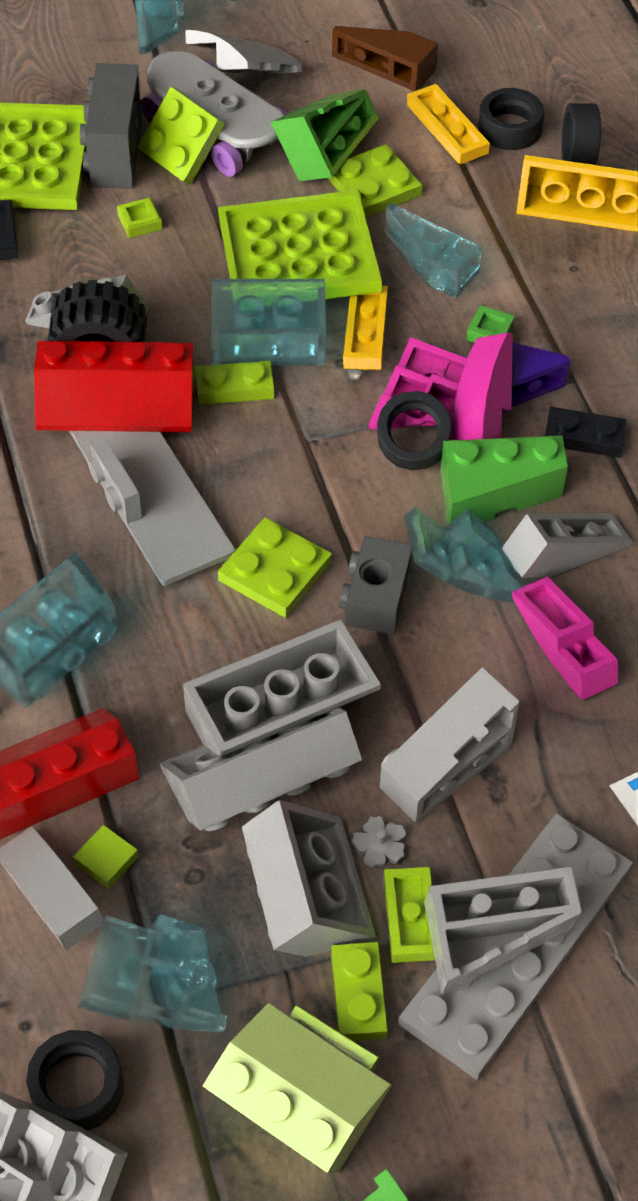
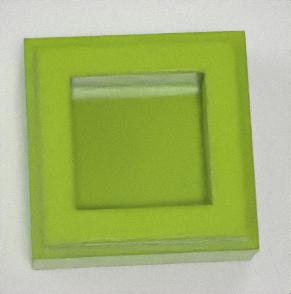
[117,197,162,238]
[73,825,139,889]

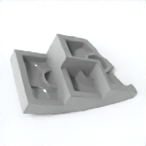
[186,30,303,74]
[0,1092,128,1201]

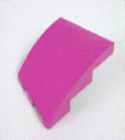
[368,337,467,430]

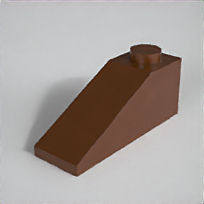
[332,26,438,91]

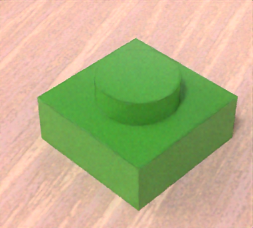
[466,305,515,343]

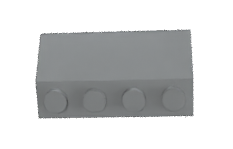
[183,619,381,757]
[159,708,362,831]

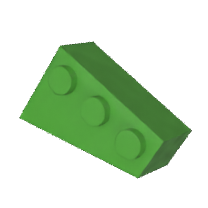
[270,89,379,181]
[440,436,568,533]

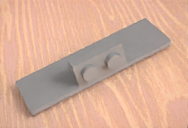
[69,431,235,586]

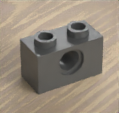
[339,536,413,635]

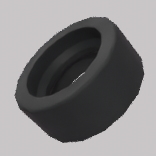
[478,88,544,150]
[561,103,601,165]
[377,391,452,470]
[26,1030,124,1131]

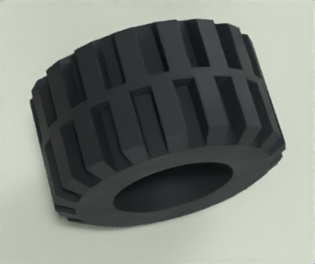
[48,280,147,342]

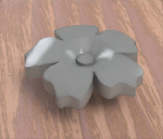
[351,816,406,868]

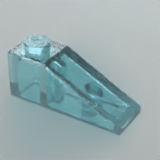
[385,203,482,298]

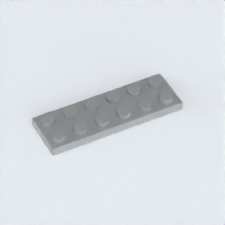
[398,814,633,1080]

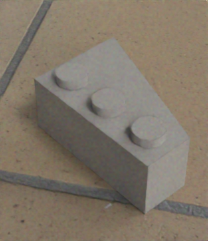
[379,667,520,823]
[425,866,582,995]

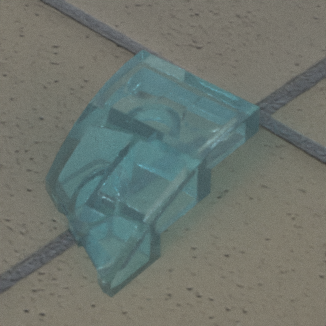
[404,507,524,603]
[78,914,227,1032]

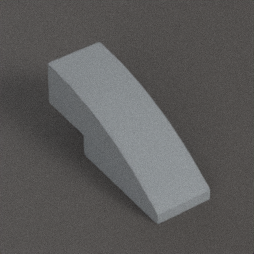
[0,826,105,951]

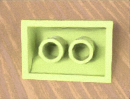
[203,1003,392,1173]

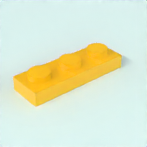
[407,84,490,165]
[343,286,388,370]

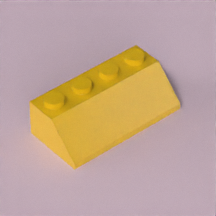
[516,155,638,232]

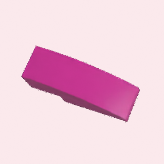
[451,332,513,440]
[512,576,618,700]

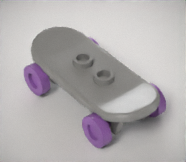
[141,51,287,177]

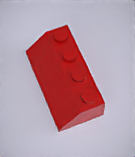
[34,341,195,432]
[0,708,139,839]

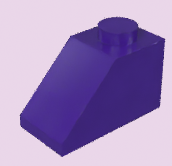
[511,343,570,407]

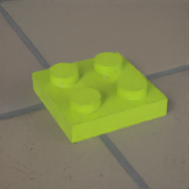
[137,86,225,184]
[328,144,422,217]
[218,517,332,618]

